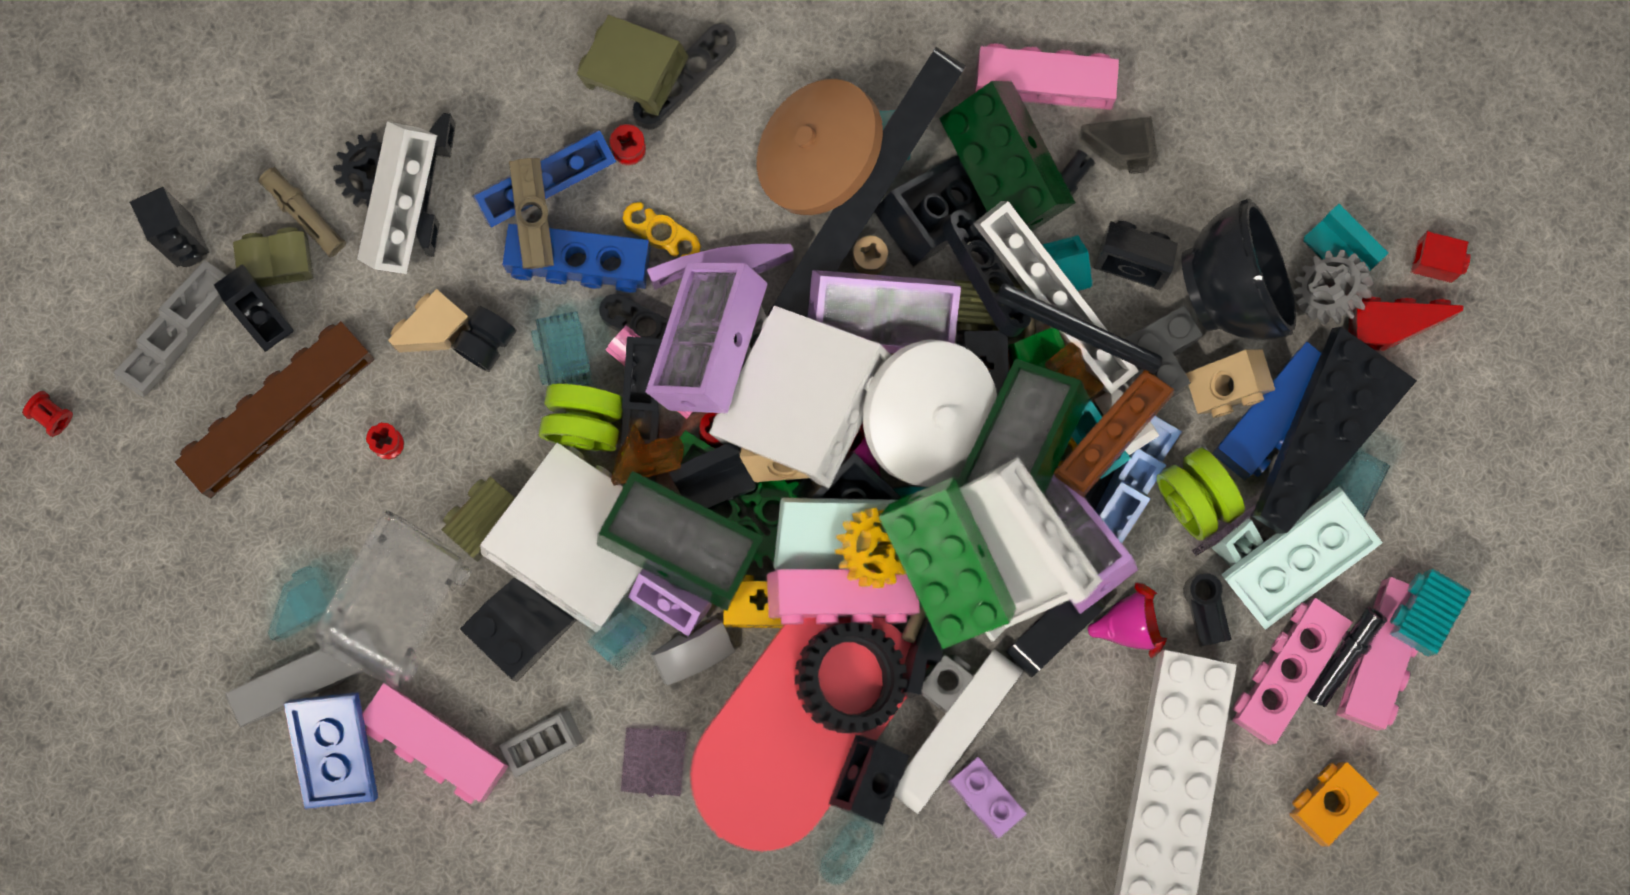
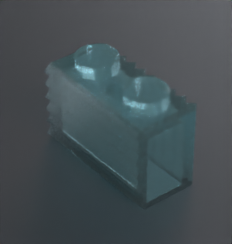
[531,311,594,386]
[1332,451,1390,519]

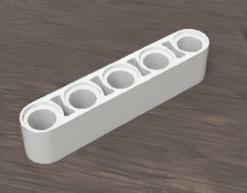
[894,649,1023,814]

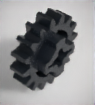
[333,133,382,208]

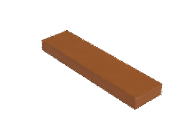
[1054,370,1174,497]

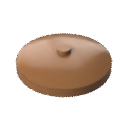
[757,79,883,215]

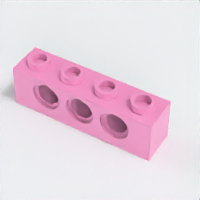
[1232,598,1352,745]

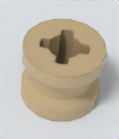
[852,235,888,275]

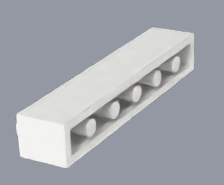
[973,201,1139,394]

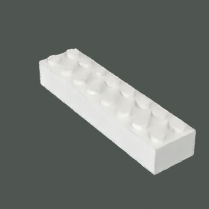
[1114,650,1237,895]

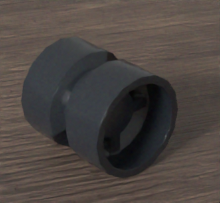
[451,306,517,372]

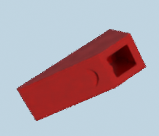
[1349,296,1463,351]

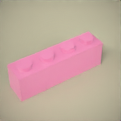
[975,44,1119,110]
[767,569,920,625]
[1336,577,1418,731]
[363,683,509,804]

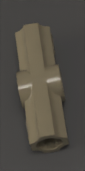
[509,158,554,269]

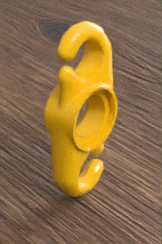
[622,202,701,257]

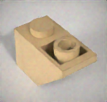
[388,289,470,352]

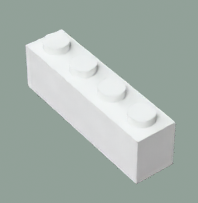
[357,121,437,274]

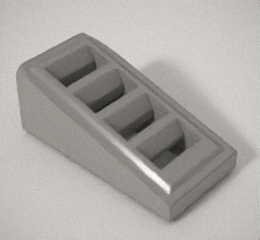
[499,710,584,778]

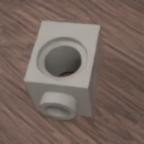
[921,654,974,713]

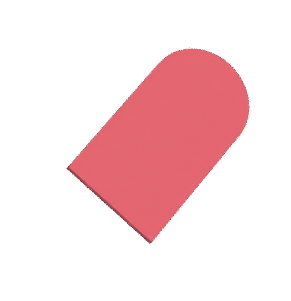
[690,617,930,851]

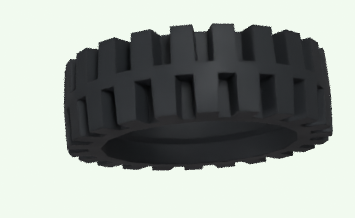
[794,623,907,733]

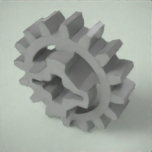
[1294,250,1374,325]

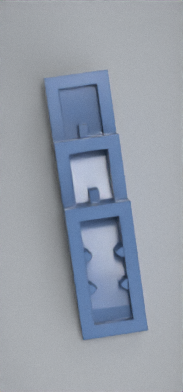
[1095,415,1182,544]

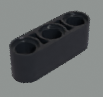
[1006,599,1106,678]

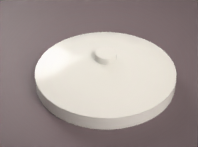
[863,340,997,487]

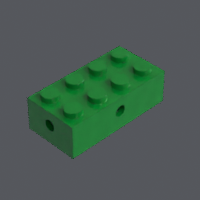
[879,477,1017,649]

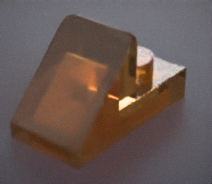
[1045,342,1104,400]
[611,424,684,486]

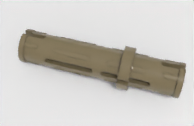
[258,167,346,257]

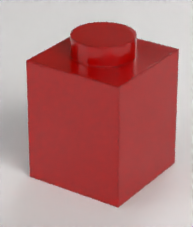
[1411,231,1471,283]

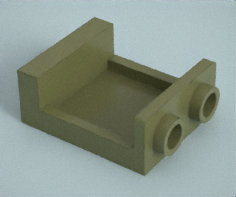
[577,14,689,116]

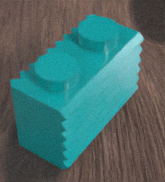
[1390,568,1472,656]

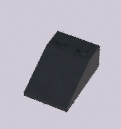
[874,155,987,267]
[460,577,577,682]

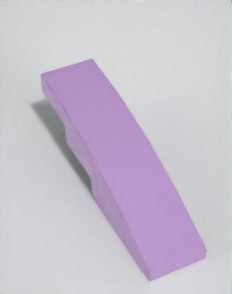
[647,244,794,290]

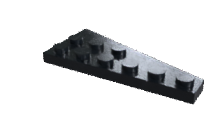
[1252,327,1417,534]

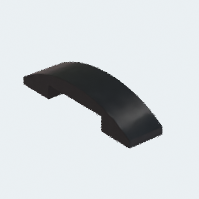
[416,113,456,257]

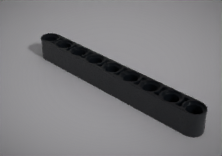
[767,47,966,317]

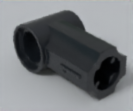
[1183,573,1232,647]

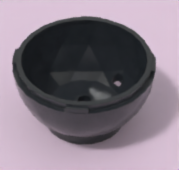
[1181,199,1296,340]

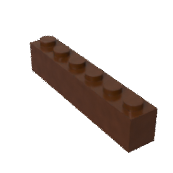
[175,321,375,499]

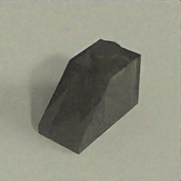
[1078,116,1158,174]

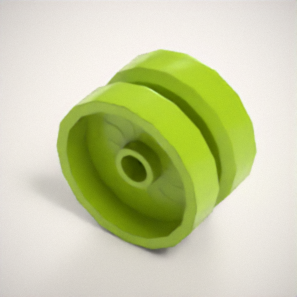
[538,384,623,451]
[1156,447,1245,541]

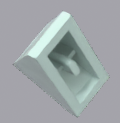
[1212,517,1264,567]

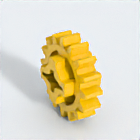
[835,508,906,588]

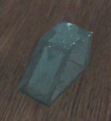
[268,566,343,642]
[587,613,649,672]

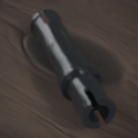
[1307,606,1387,707]

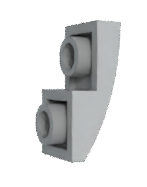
[651,619,735,685]

